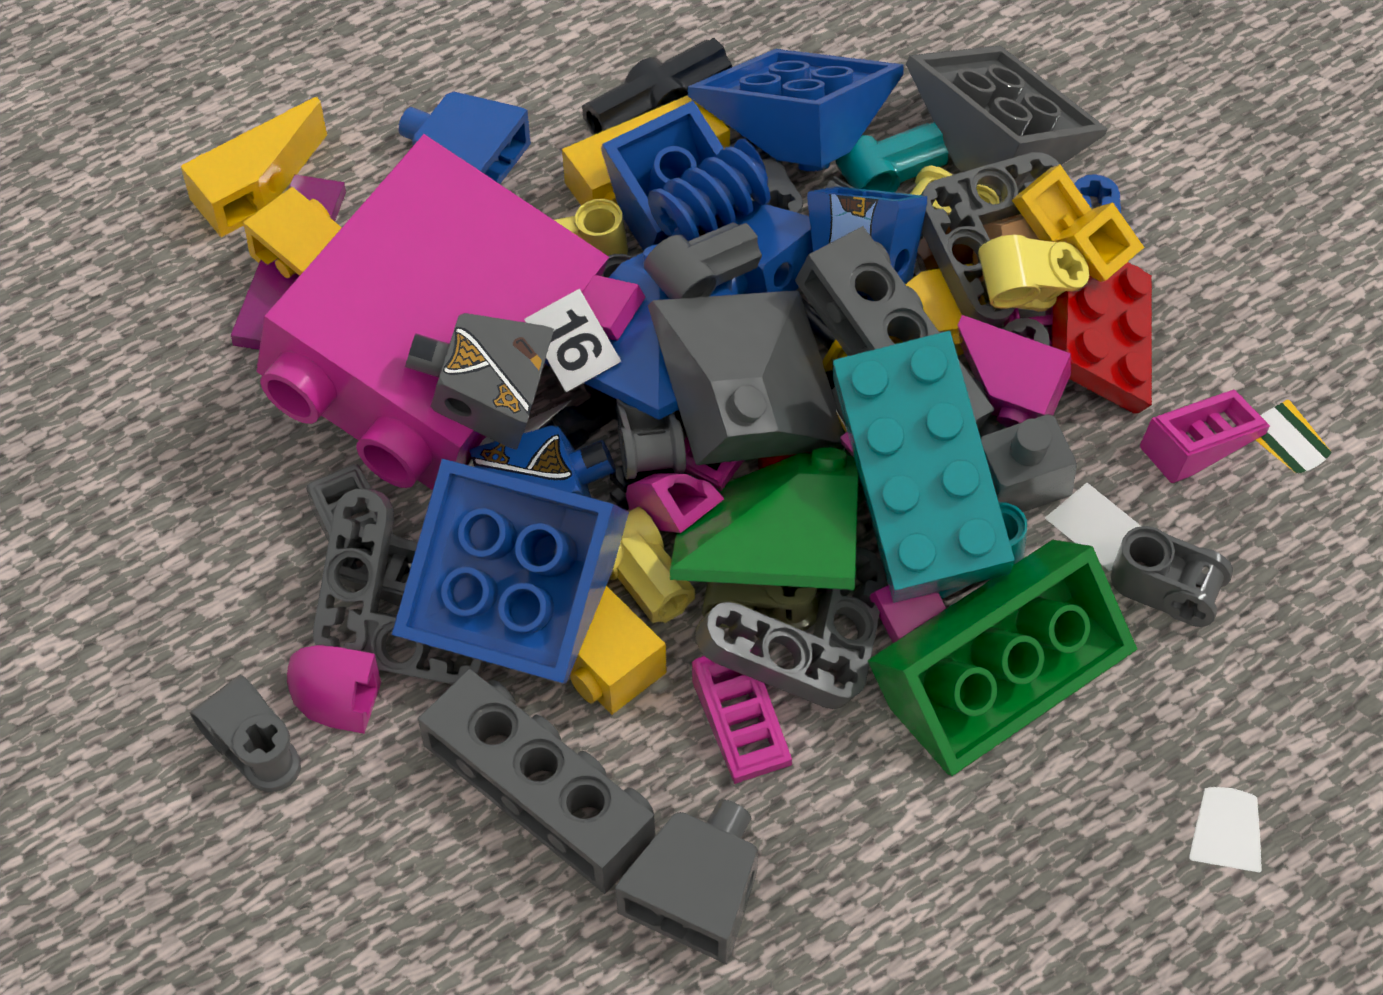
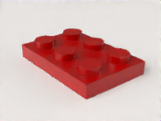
[1052,262,1152,414]

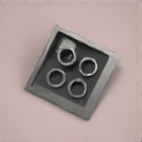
[906,45,1108,195]
[648,290,845,465]

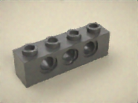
[795,226,994,430]
[418,669,655,894]

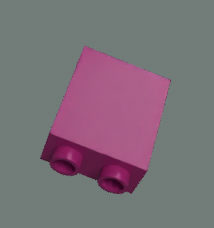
[256,134,609,490]

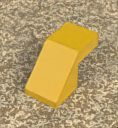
[1012,164,1145,282]

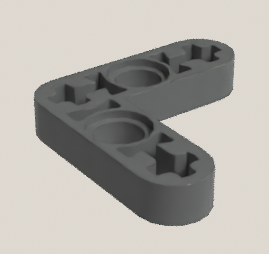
[921,152,1059,328]
[313,489,487,684]
[695,547,886,709]

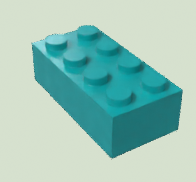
[833,331,1015,603]

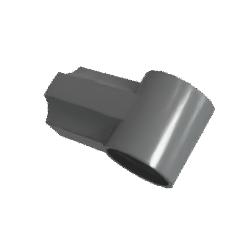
[644,222,762,299]

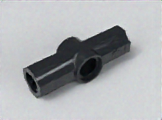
[582,38,732,135]

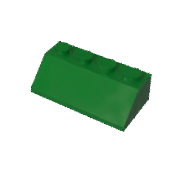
[867,539,1138,776]

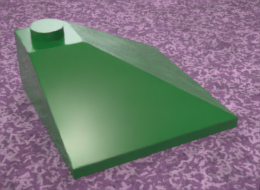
[670,448,858,590]

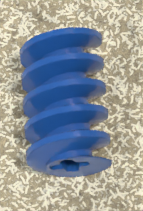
[648,139,771,241]

